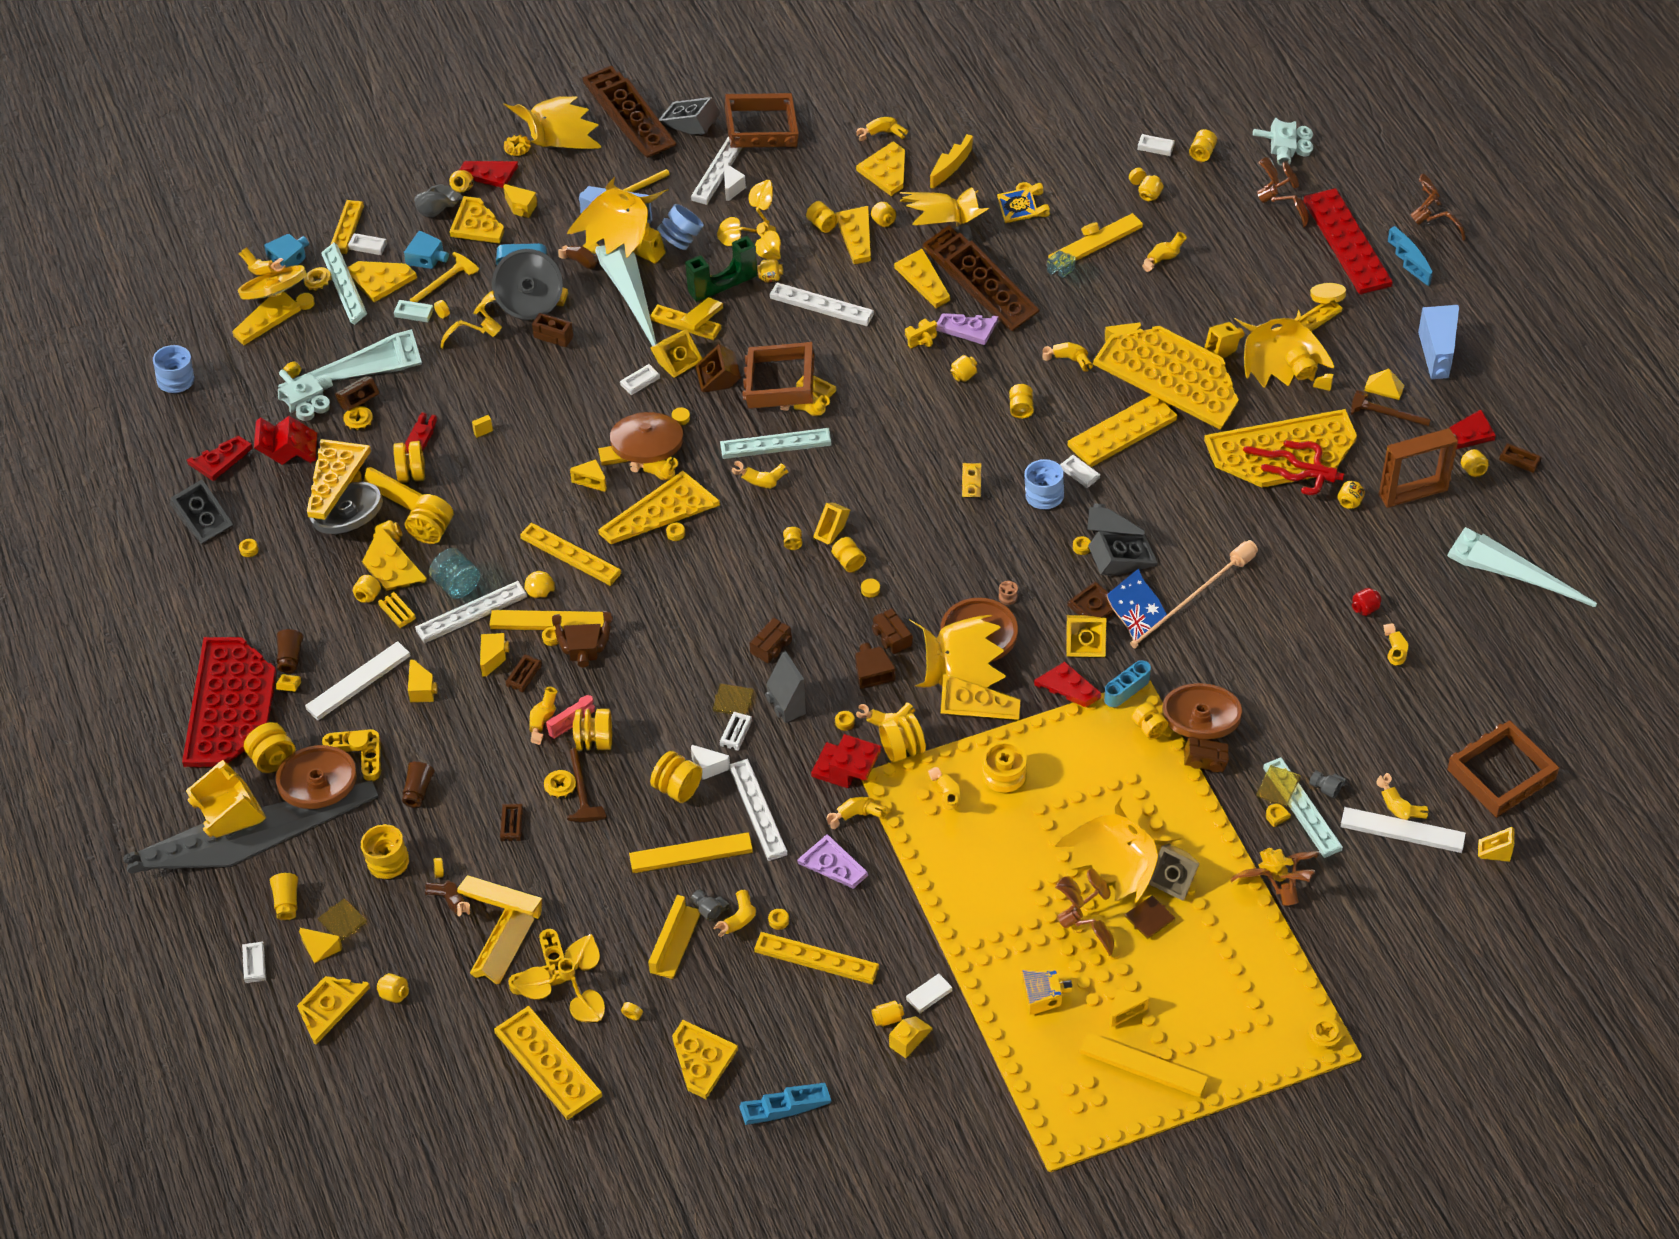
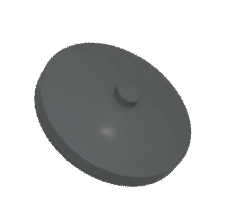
[492,249,563,320]
[310,482,383,534]

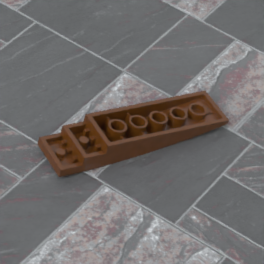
[583,65,676,158]
[922,225,1039,331]

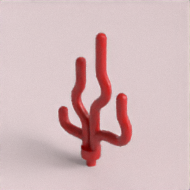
[1243,440,1344,495]

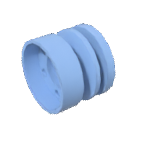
[657,204,704,250]
[153,345,194,393]
[1025,460,1064,509]

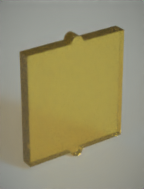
[713,683,753,715]
[1256,765,1301,807]
[318,899,367,941]

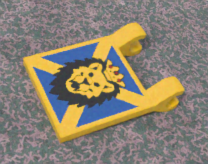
[997,183,1050,223]

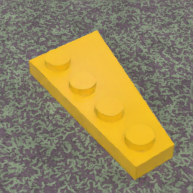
[836,206,871,265]
[894,249,950,308]

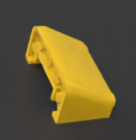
[186,760,266,838]

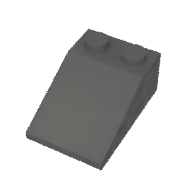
[659,97,720,135]
[170,479,233,544]
[1087,503,1145,535]
[1088,531,1158,576]
[765,651,806,723]

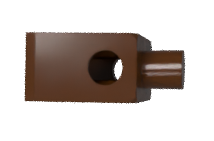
[855,643,895,689]

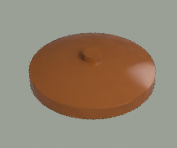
[610,412,683,463]
[941,598,1018,662]
[1162,683,1242,739]
[276,745,357,809]

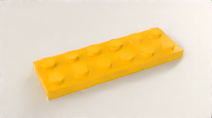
[1068,395,1177,467]
[494,1006,602,1120]

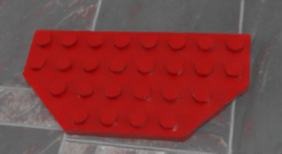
[182,637,276,767]

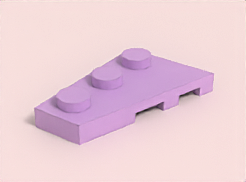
[936,313,998,345]
[797,835,868,889]

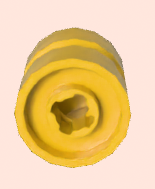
[1189,129,1217,162]
[806,201,838,233]
[1285,346,1318,380]
[1009,384,1033,419]
[831,537,866,572]
[1132,702,1169,739]

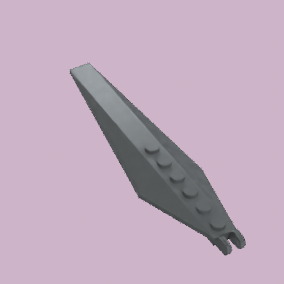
[123,780,378,873]

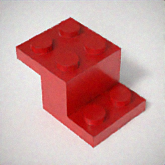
[254,415,317,465]
[811,734,881,788]

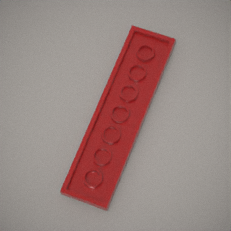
[1303,188,1393,295]

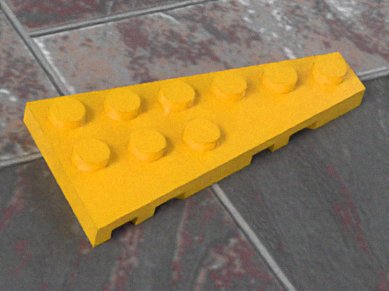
[598,471,720,545]

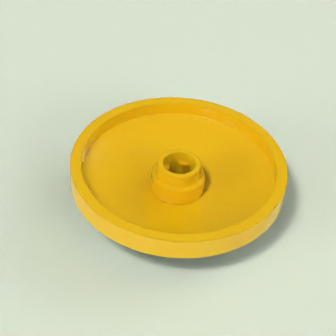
[238,265,307,299]

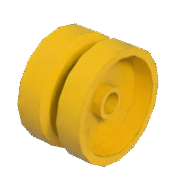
[394,441,425,483]
[243,722,296,773]
[982,741,1027,793]

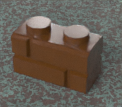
[532,313,574,347]
[335,376,380,411]
[872,608,912,654]
[749,618,792,663]
[1184,737,1229,772]

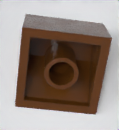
[695,344,741,392]

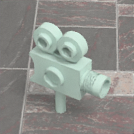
[1252,118,1313,166]
[278,369,333,421]

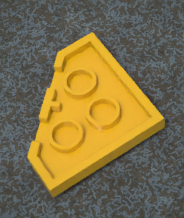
[856,141,905,196]
[449,196,504,243]
[347,261,417,302]
[672,1020,738,1099]

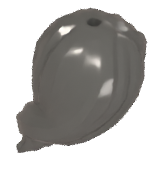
[414,184,463,218]

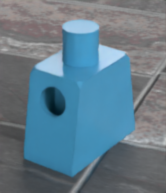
[404,231,449,269]
[264,234,309,267]

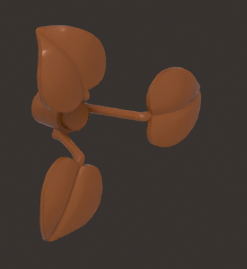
[1257,157,1309,227]
[1410,173,1465,240]
[1231,851,1320,906]
[1055,868,1114,956]

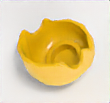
[525,571,555,598]

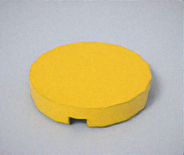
[1310,283,1346,304]

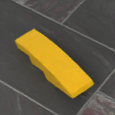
[930,134,973,188]

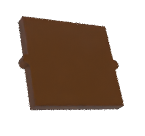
[1125,895,1175,939]

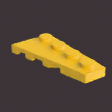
[232,291,301,345]
[941,674,1021,720]

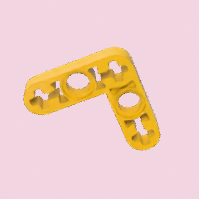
[322,730,381,781]
[508,929,566,995]

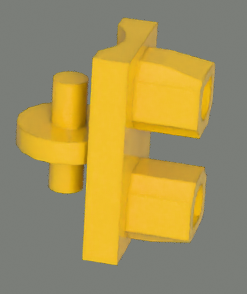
[905,319,937,349]
[962,463,981,497]
[1258,848,1293,882]

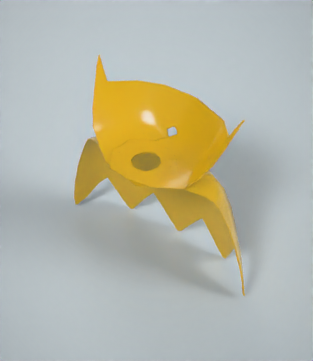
[503,96,601,149]
[567,177,669,258]
[899,187,990,226]
[1234,310,1334,388]
[909,615,1006,688]
[1055,797,1184,903]

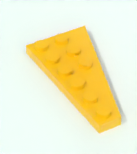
[307,439,371,520]

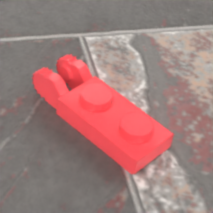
[546,695,595,739]

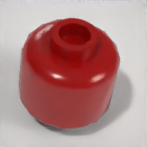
[1352,588,1381,616]

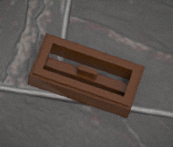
[1499,443,1542,473]
[505,654,542,693]
[500,804,523,841]

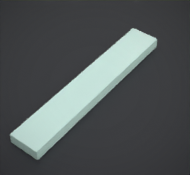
[321,243,367,325]
[720,428,831,459]
[1263,758,1343,858]

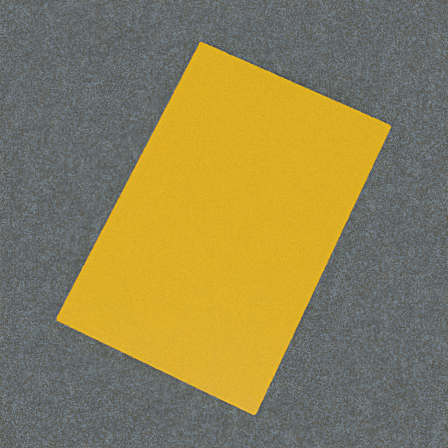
[860,681,1361,1172]

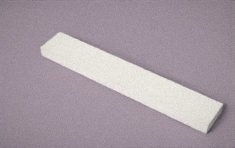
[691,131,742,205]
[770,283,874,326]
[415,581,527,644]
[305,641,410,720]
[729,759,787,861]
[1341,807,1466,853]

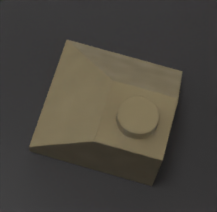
[1149,844,1200,901]

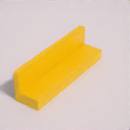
[457,875,542,919]
[648,895,701,979]
[470,908,534,984]

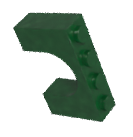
[685,236,758,302]

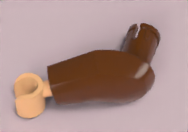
[558,245,600,269]

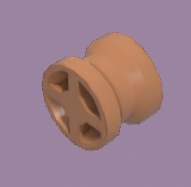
[999,581,1018,605]

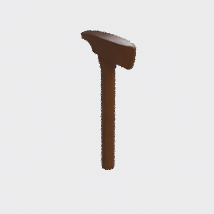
[1351,390,1431,426]
[567,748,606,822]

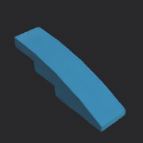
[1388,226,1433,286]
[739,1083,831,1125]

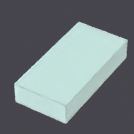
[394,300,434,322]

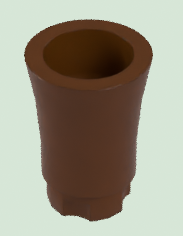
[276,629,304,674]
[402,761,435,808]

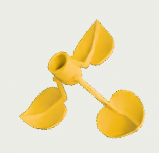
[717,180,781,260]
[441,290,502,349]
[513,934,605,1022]

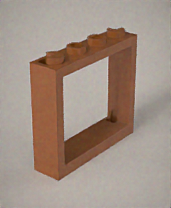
[724,93,799,148]
[743,342,815,409]
[1379,428,1458,508]
[1447,720,1559,818]

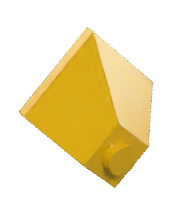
[650,329,702,378]
[1066,615,1106,657]

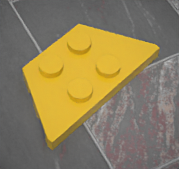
[362,527,427,591]
[297,976,370,1045]

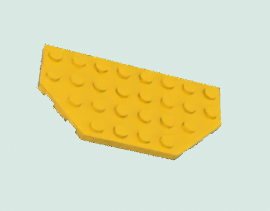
[1093,326,1238,430]
[1204,409,1357,488]

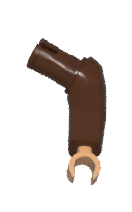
[425,881,470,916]

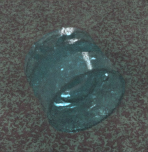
[429,548,480,599]

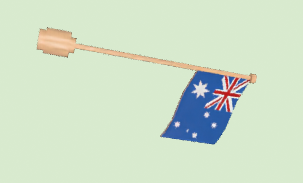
[1107,540,1258,648]

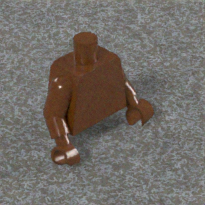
[552,611,613,668]

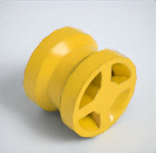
[783,527,802,550]

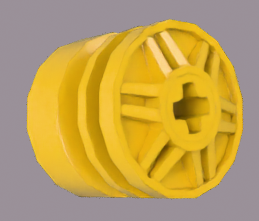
[405,494,454,544]
[573,709,612,751]
[879,713,926,763]
[650,751,703,803]
[361,824,409,879]

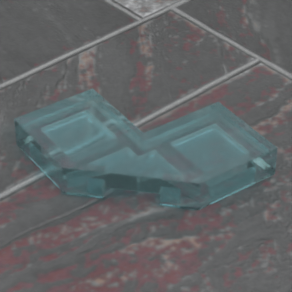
[1047,250,1075,278]

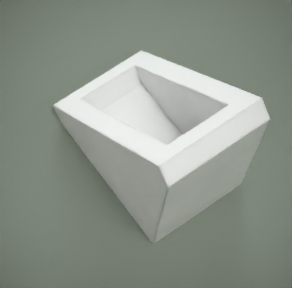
[724,165,746,201]
[691,745,730,780]

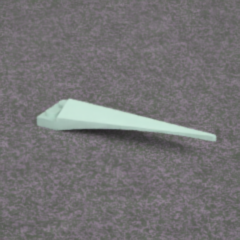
[595,244,656,346]
[278,329,422,388]
[1447,527,1597,607]

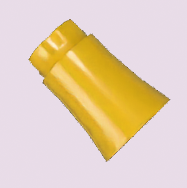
[270,873,298,920]

